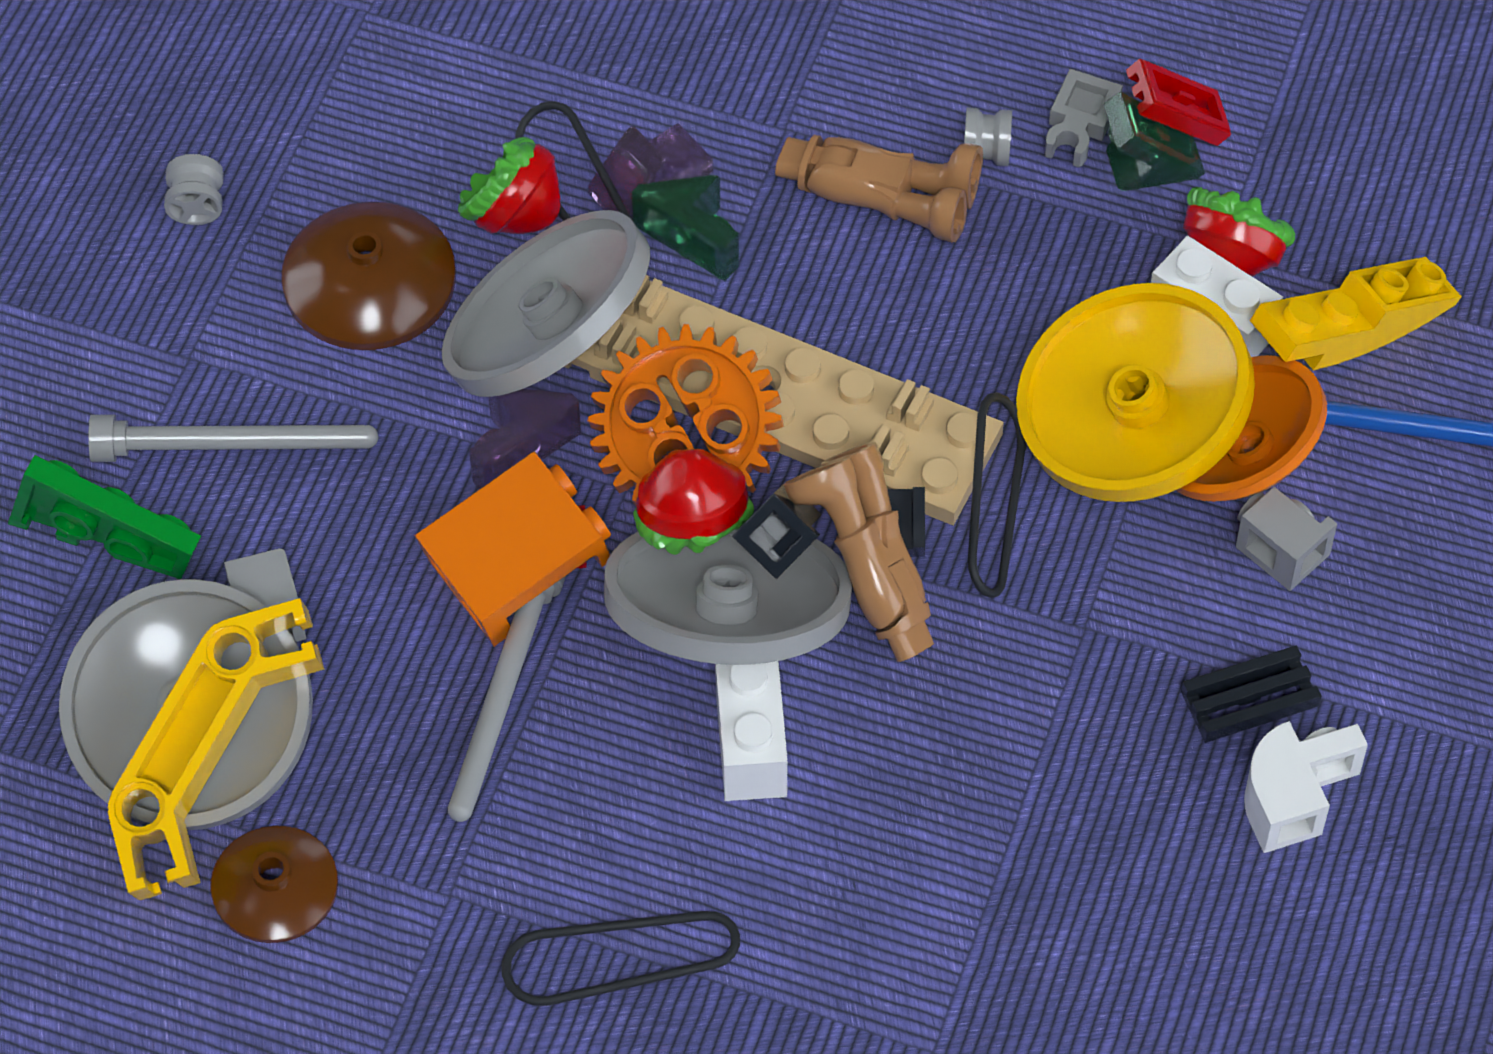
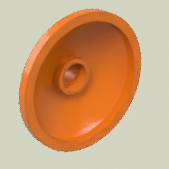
[1176,355,1327,502]

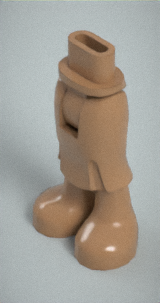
[775,134,983,242]
[783,442,934,662]

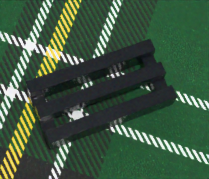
[1181,645,1322,743]

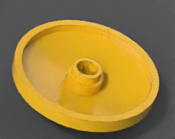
[1016,283,1255,502]

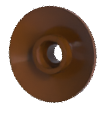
[210,826,338,943]

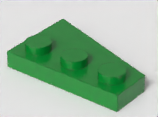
[8,455,201,580]

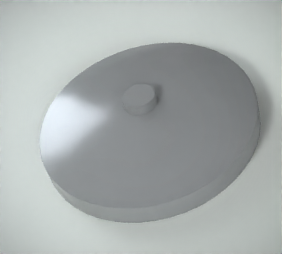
[442,210,650,397]
[604,529,852,665]
[59,579,313,831]

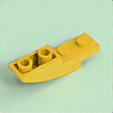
[1250,257,1462,370]

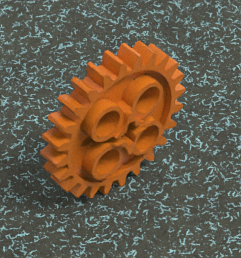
[588,324,784,506]

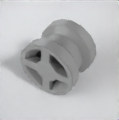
[964,107,1012,166]
[164,154,224,225]

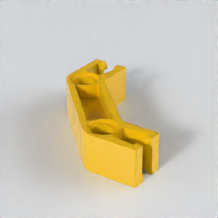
[108,598,325,901]

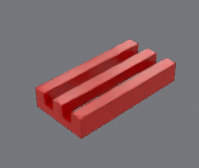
[1126,58,1231,146]

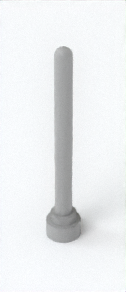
[88,414,378,462]
[448,576,566,822]

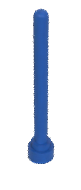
[1325,400,1493,447]

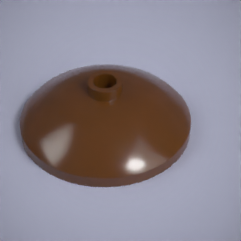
[281,202,456,350]

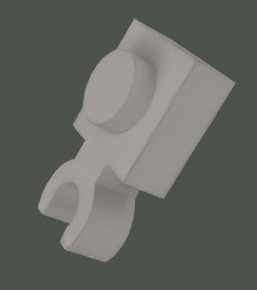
[1045,69,1123,167]

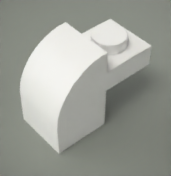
[1244,721,1368,853]

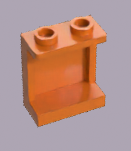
[415,451,611,647]

